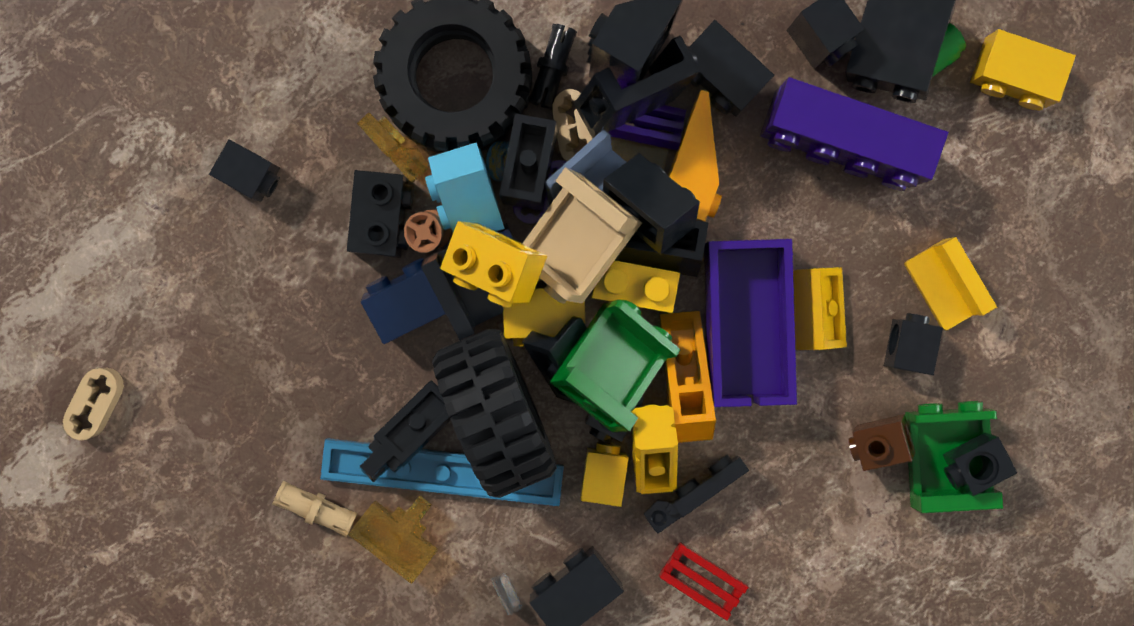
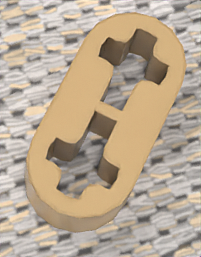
[553,89,593,161]
[63,367,124,440]

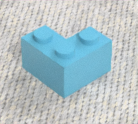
[425,142,505,232]

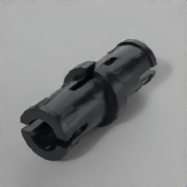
[529,24,577,109]

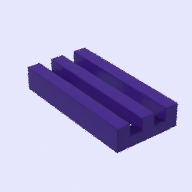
[608,105,686,151]

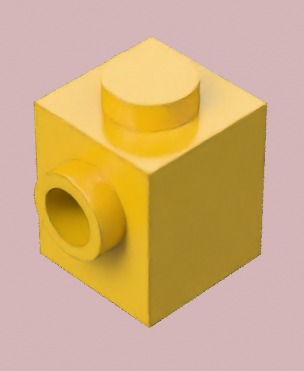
[580,443,629,507]

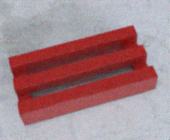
[659,542,749,621]

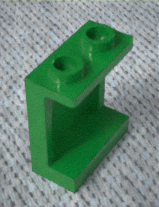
[550,300,681,432]
[905,401,1003,513]

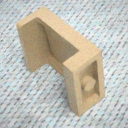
[522,167,642,304]

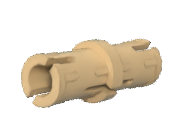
[272,481,357,537]

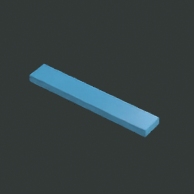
[320,438,564,506]

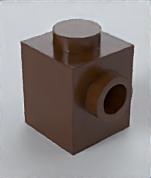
[849,414,916,471]

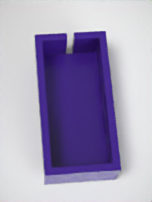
[760,77,949,191]
[704,239,797,407]

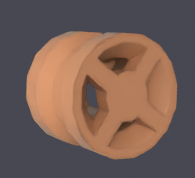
[404,209,453,253]

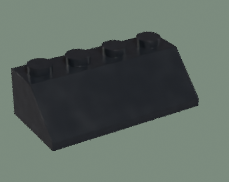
[586,0,683,89]

